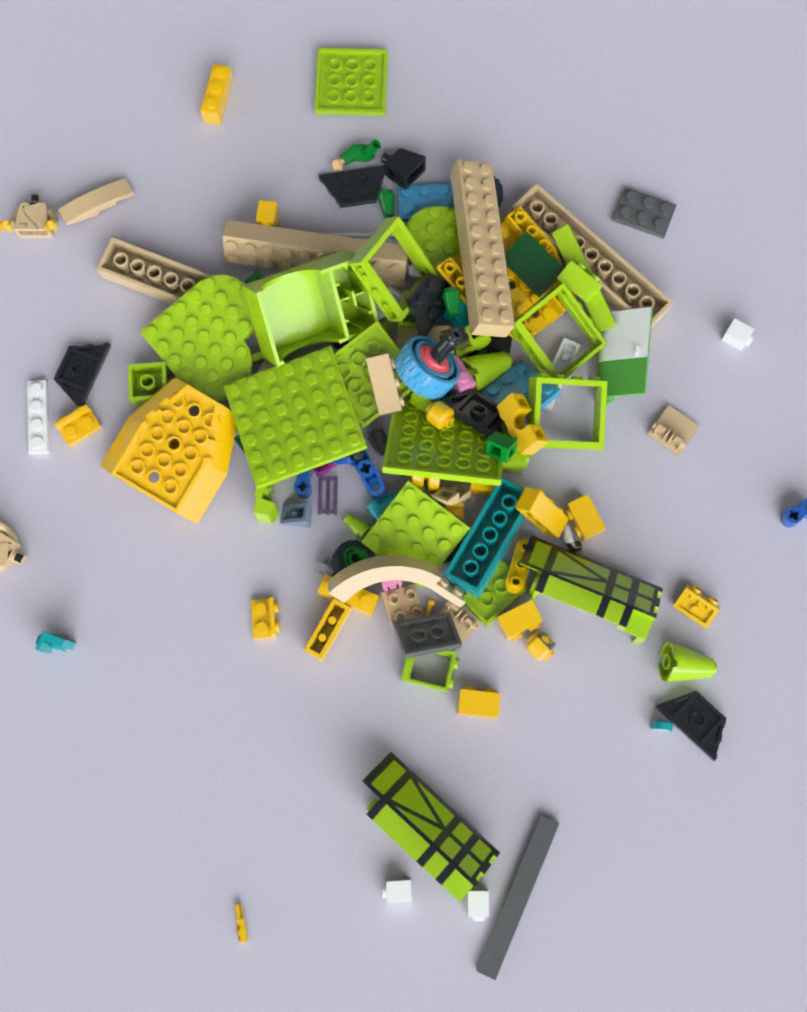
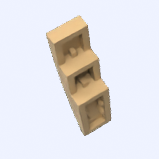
[58,178,133,225]

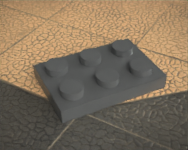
[612,187,677,239]
[393,612,462,659]

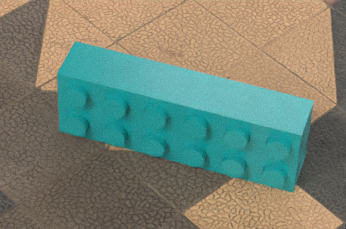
[444,477,526,599]

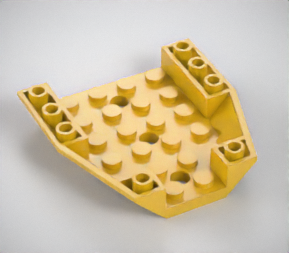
[436,206,577,341]
[100,378,237,524]

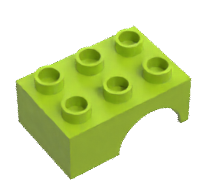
[242,250,379,367]

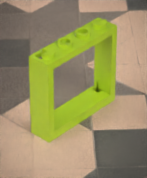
[348,216,438,322]
[511,283,607,385]
[527,373,607,450]

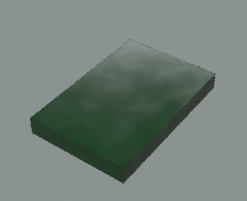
[505,231,564,298]

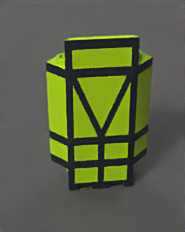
[519,535,663,645]
[362,752,500,901]

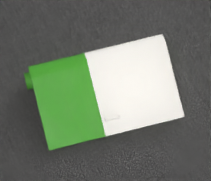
[597,307,653,405]

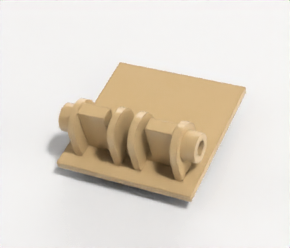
[647,405,700,456]
[381,584,425,630]
[437,601,483,651]

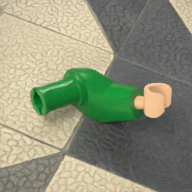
[332,139,381,173]

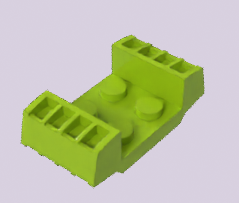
[253,481,280,524]

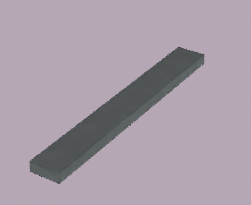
[476,815,559,980]

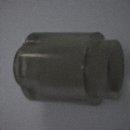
[367,428,388,457]

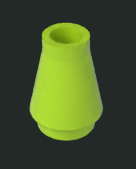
[343,513,371,540]

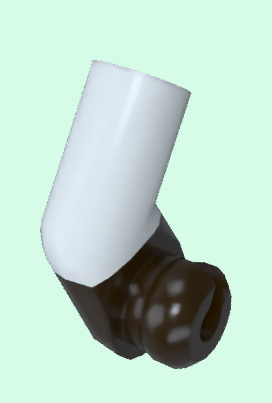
[562,525,582,552]

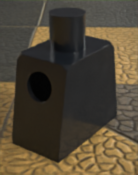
[381,148,426,190]

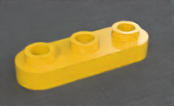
[504,538,530,594]

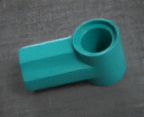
[366,490,400,523]

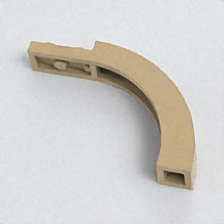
[327,555,466,608]

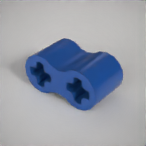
[294,469,313,499]
[780,498,807,528]

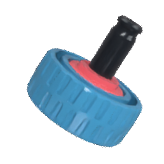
[395,329,462,399]

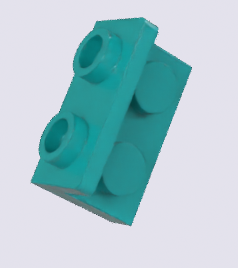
[35,631,76,654]

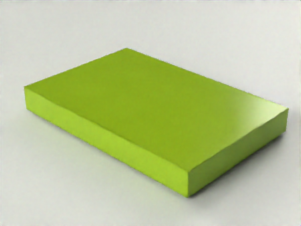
[464,560,529,628]

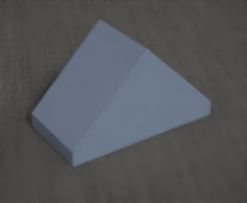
[280,502,313,528]

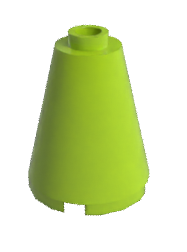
[461,351,512,392]
[658,642,717,682]

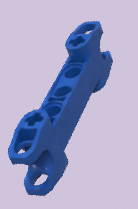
[349,450,387,500]

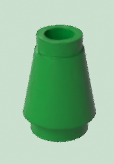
[377,189,395,218]
[442,287,461,317]

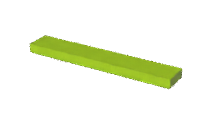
[552,224,617,333]

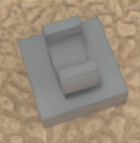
[314,555,335,577]

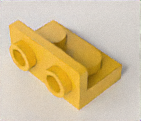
[54,404,102,447]
[673,584,720,628]
[251,596,280,640]

